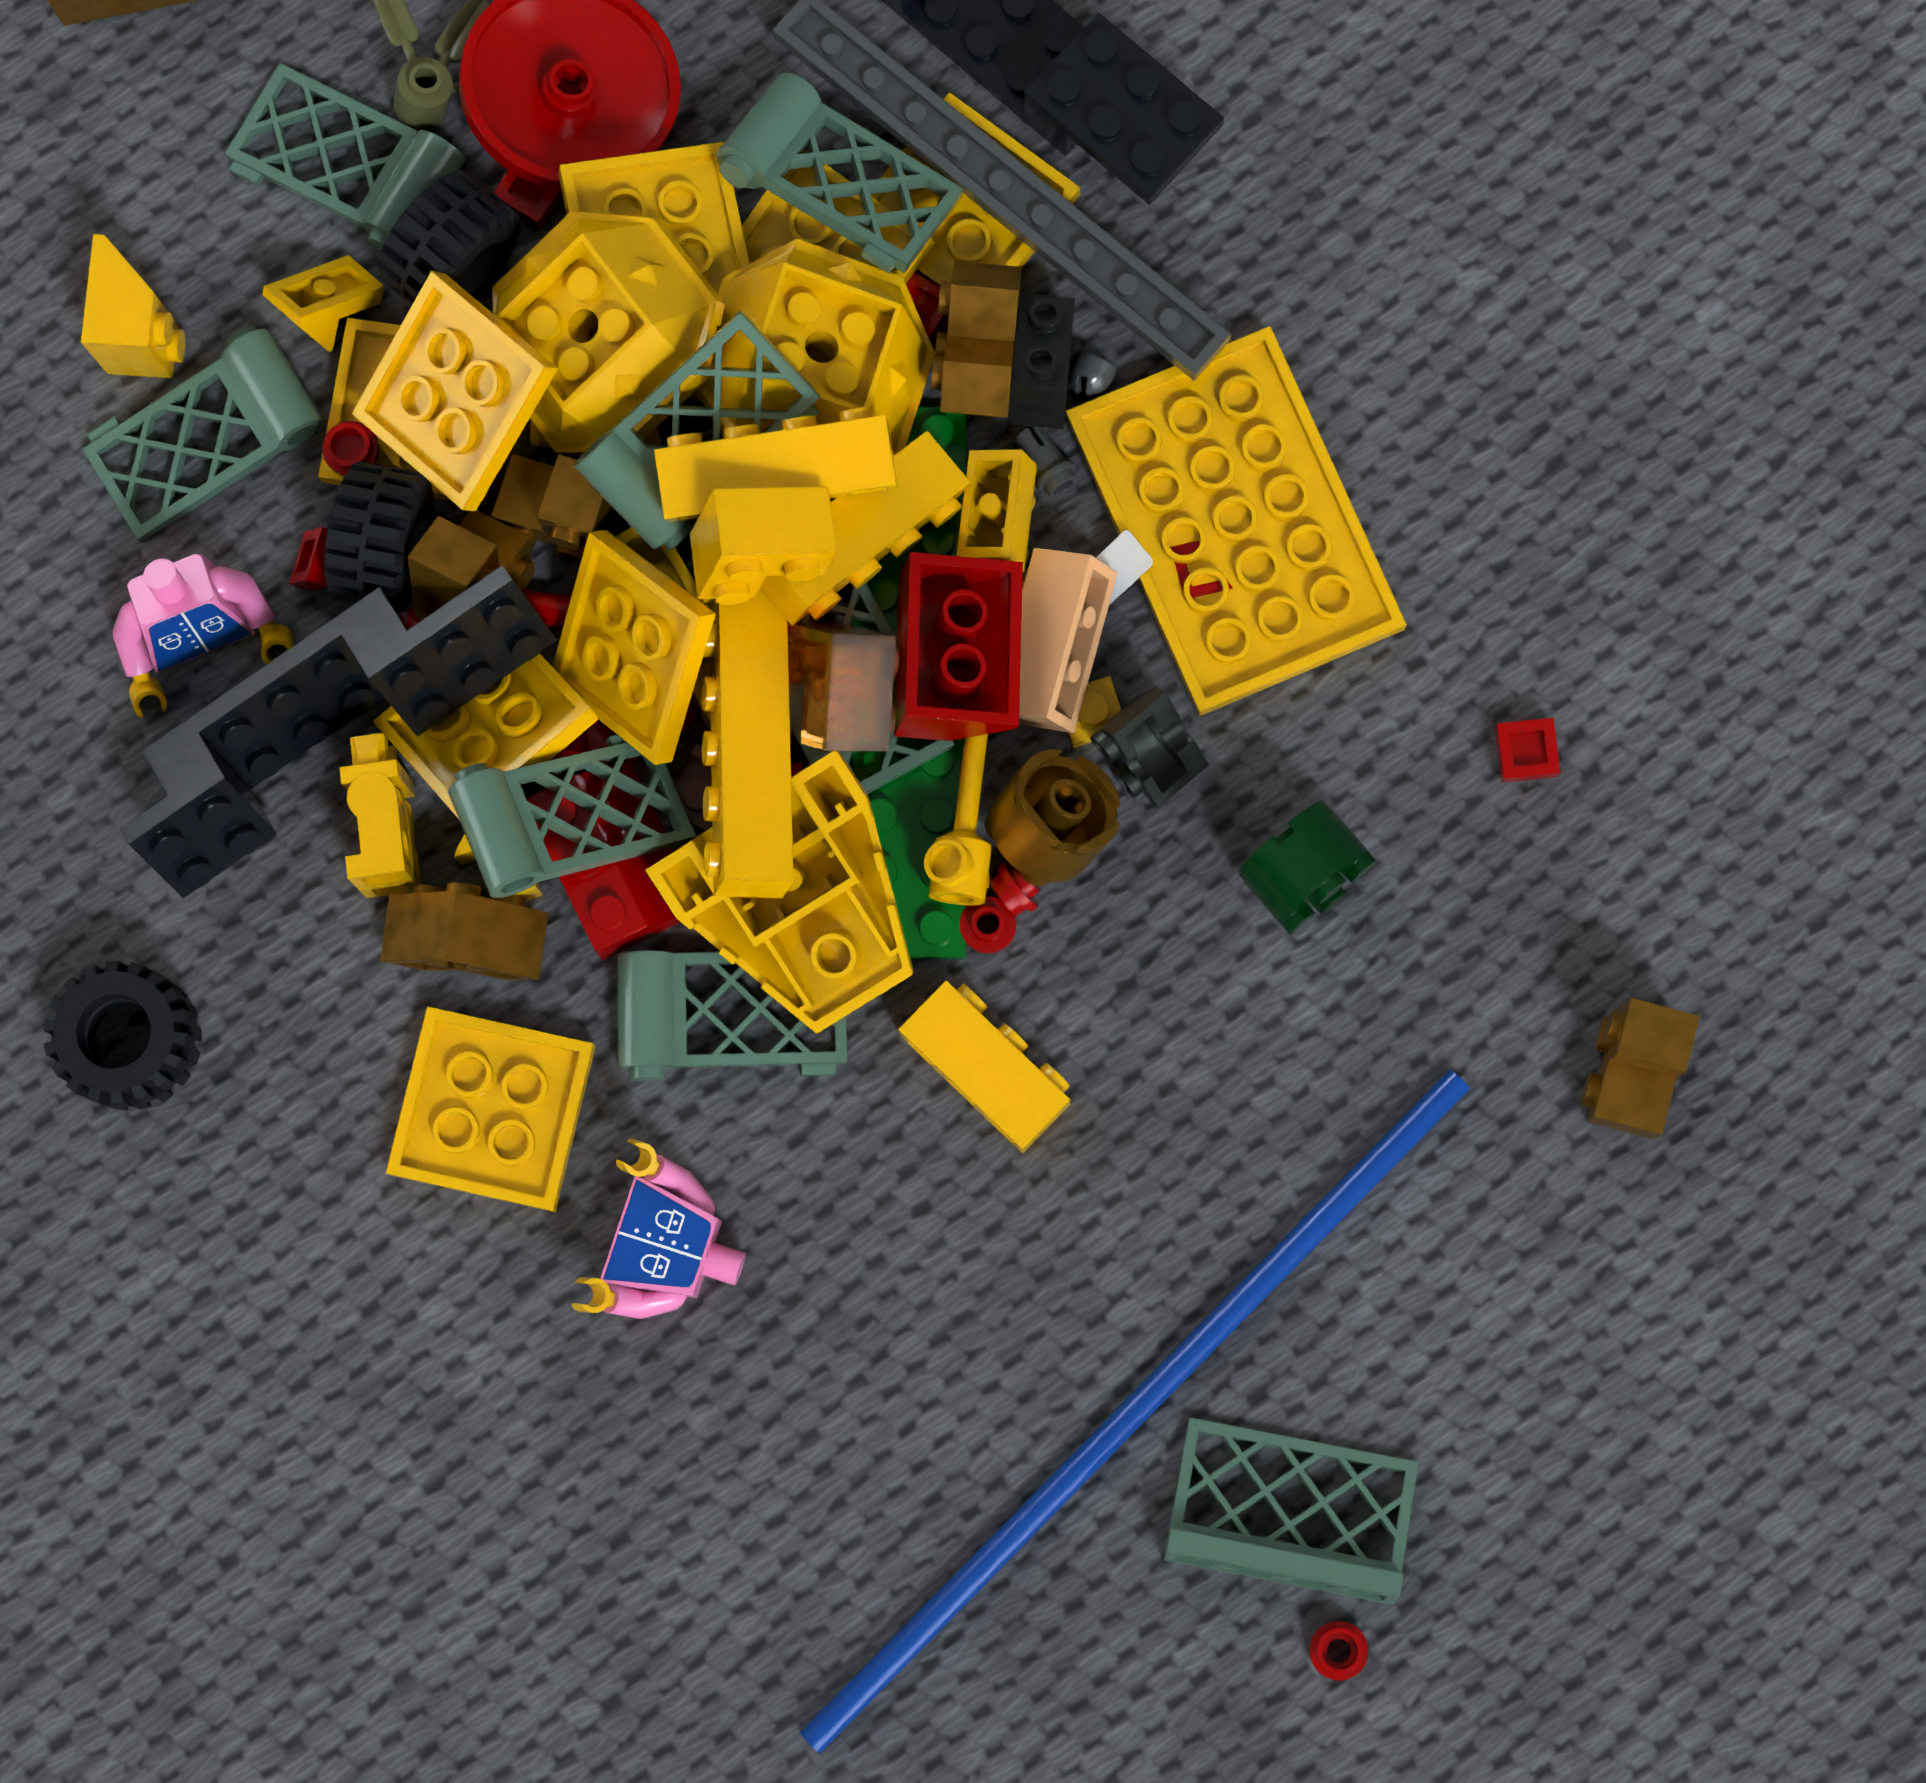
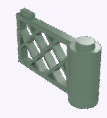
[225,63,466,251]
[716,72,964,273]
[573,310,820,550]
[82,326,326,542]
[448,735,696,898]
[616,951,847,1081]

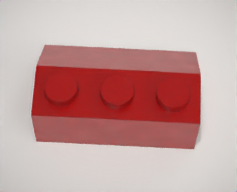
[893,552,1023,741]
[526,761,681,961]

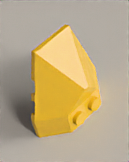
[645,748,914,1034]

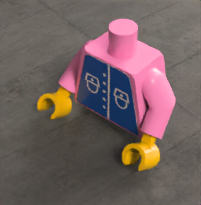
[113,554,294,718]
[572,1138,746,1319]

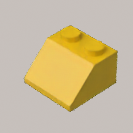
[81,234,186,378]

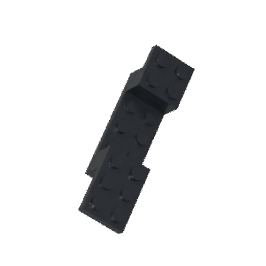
[881,0,1224,205]
[120,565,557,898]

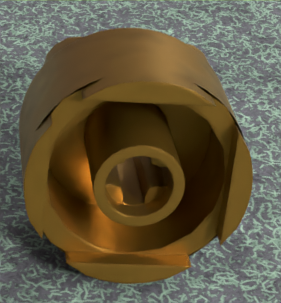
[985,749,1121,887]

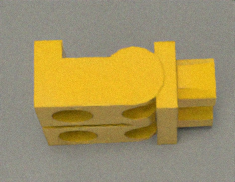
[339,733,422,898]

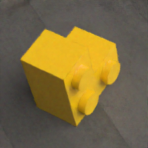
[690,487,837,605]

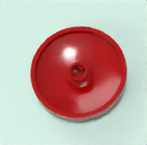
[459,0,681,191]

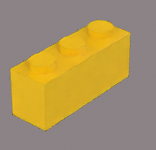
[898,980,1071,1154]

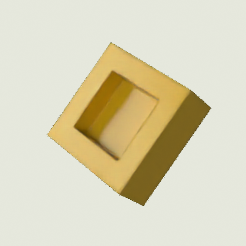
[1068,676,1121,748]

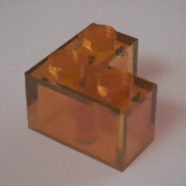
[787,622,899,751]

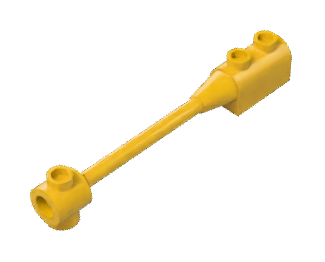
[924,449,1037,906]

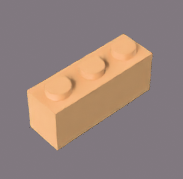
[1019,548,1118,733]

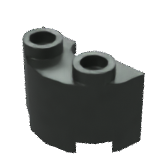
[1090,686,1209,808]

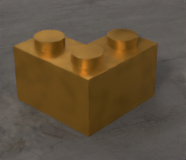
[931,261,1021,418]
[491,454,619,564]
[407,510,535,621]
[380,882,548,981]
[1581,998,1700,1140]

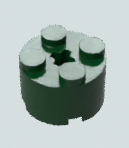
[1239,800,1377,935]

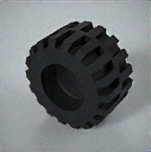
[377,170,521,306]
[324,461,435,613]
[43,961,202,1111]

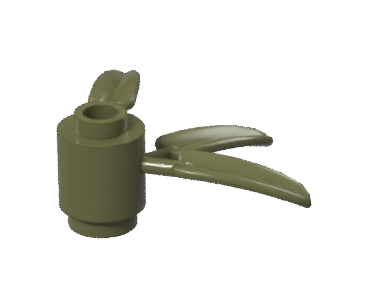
[373,0,490,130]

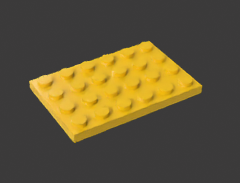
[1066,326,1407,717]

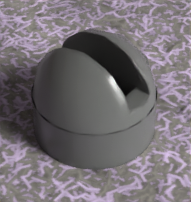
[1069,352,1117,399]

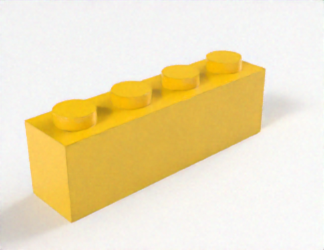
[654,407,898,523]
[760,431,971,626]

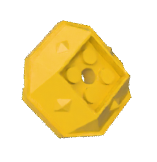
[492,211,726,456]
[693,239,935,456]

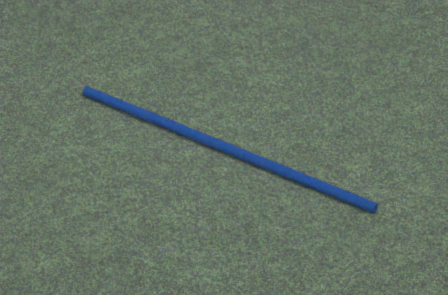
[800,1069,1470,1754]

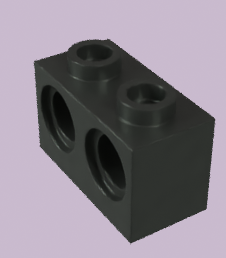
[1008,293,1075,429]

